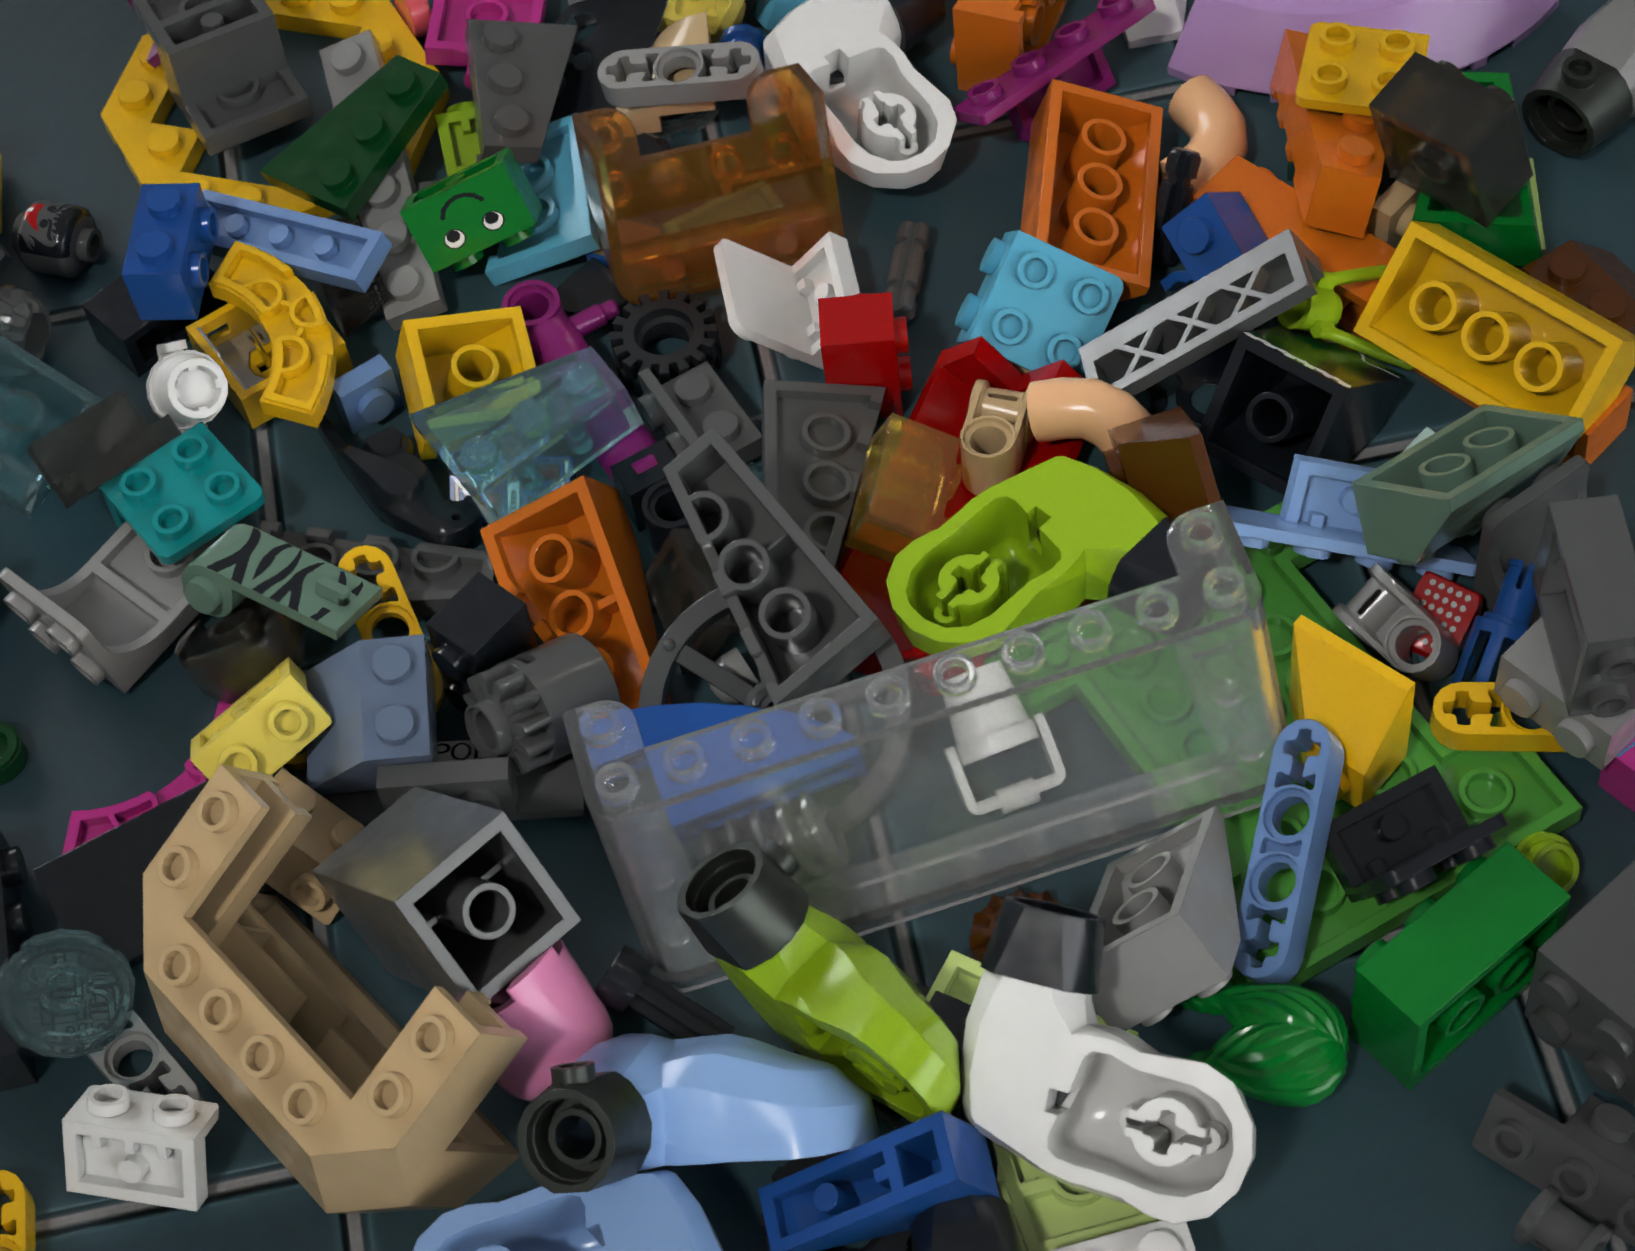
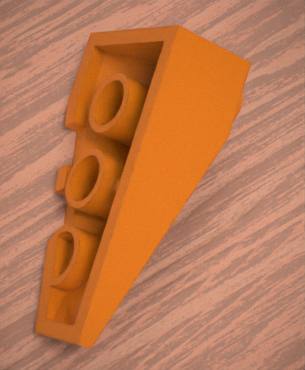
[480,475,671,711]

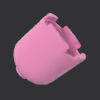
[489,938,613,1102]

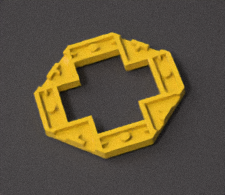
[100,0,450,218]

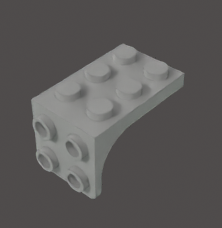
[0,521,235,693]

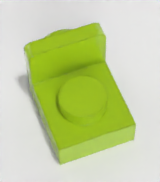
[435,101,480,177]

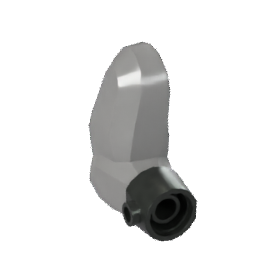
[1522,0,1635,158]

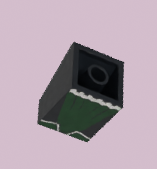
[1199,325,1405,495]

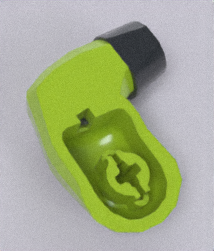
[886,456,1225,661]

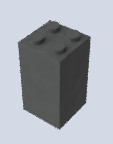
[312,786,581,1002]
[1524,860,1635,1107]

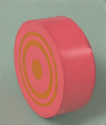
[394,0,431,40]

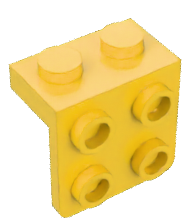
[1295,22,1437,167]

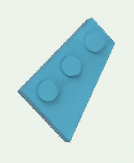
[485,113,600,287]

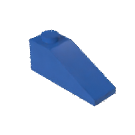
[758,1111,1000,1251]

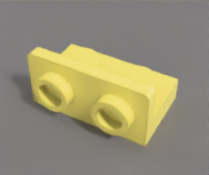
[190,656,332,780]

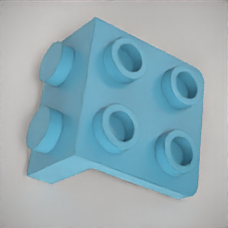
[955,230,1123,378]

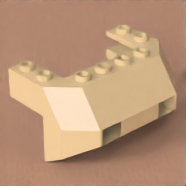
[143,764,528,1214]

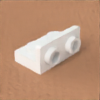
[62,1084,219,1212]

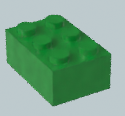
[1349,842,1571,1091]

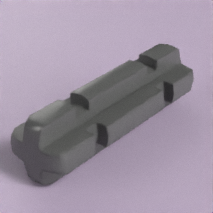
[885,220,931,323]

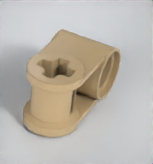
[960,379,1034,495]

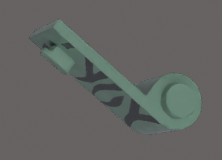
[181,523,382,641]

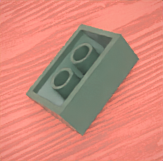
[1352,404,1585,565]

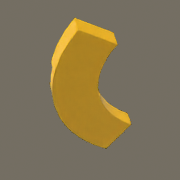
[208,241,336,428]

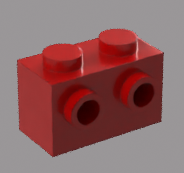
[818,292,913,418]

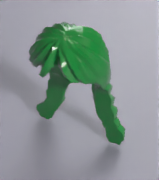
[1178,982,1350,1108]

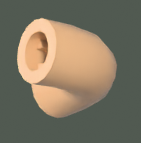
[1158,75,1248,204]
[1026,377,1152,453]

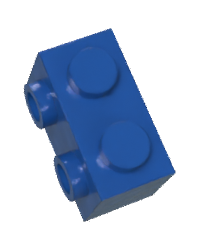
[121,183,218,320]

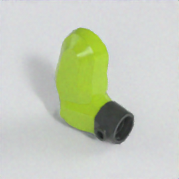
[677,840,961,1123]

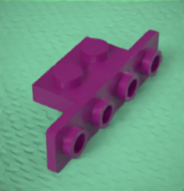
[953,0,1156,142]

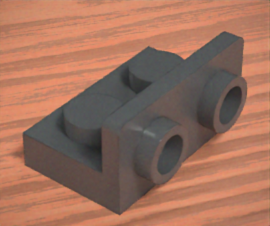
[636,361,762,464]

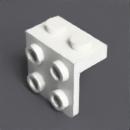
[713,231,860,370]

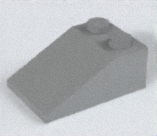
[1089,805,1241,1031]

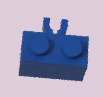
[1160,192,1269,291]

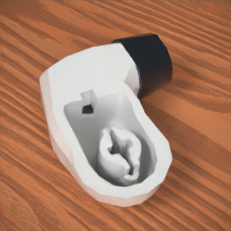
[763,0,957,189]
[960,896,1256,1224]

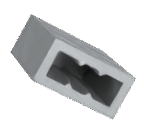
[1494,616,1635,771]

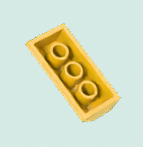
[1353,220,1635,438]

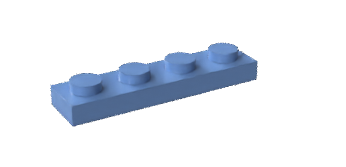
[203,189,393,293]

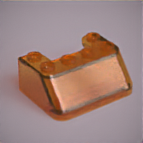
[572,63,844,305]

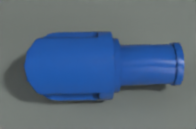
[1450,558,1538,708]

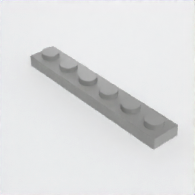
[319,30,448,331]

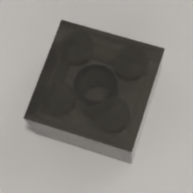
[1369,52,1533,228]

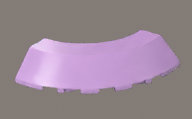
[1167,0,1560,103]

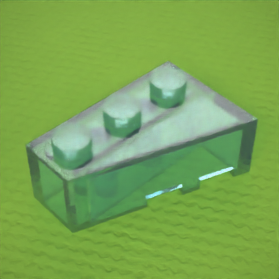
[408,346,644,525]

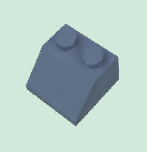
[304,634,439,795]

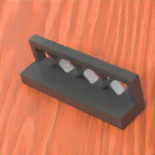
[1078,228,1324,396]

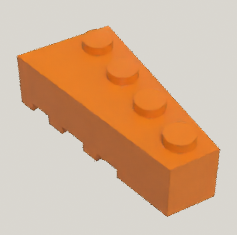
[950,0,1068,91]
[1270,28,1390,239]

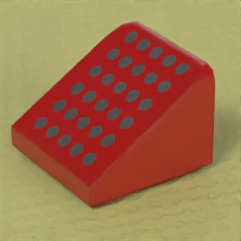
[1410,571,1483,658]

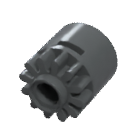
[463,633,621,777]

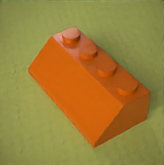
[1020,79,1163,302]

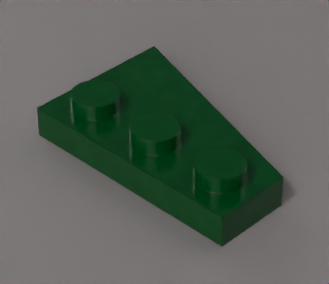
[259,55,449,221]

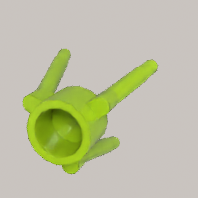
[1278,265,1414,371]

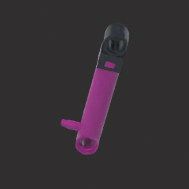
[501,280,703,563]

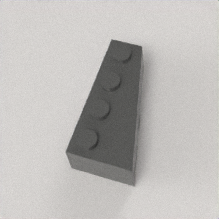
[663,426,892,716]

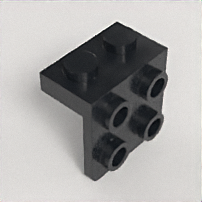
[1325,765,1508,906]

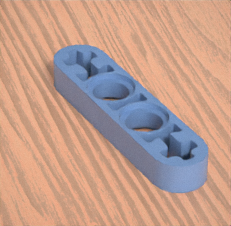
[1234,719,1344,984]

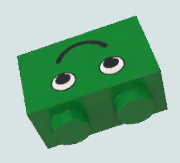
[399,147,543,273]

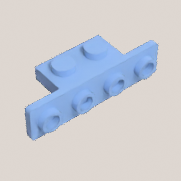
[1223,454,1477,581]

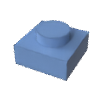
[332,354,404,435]

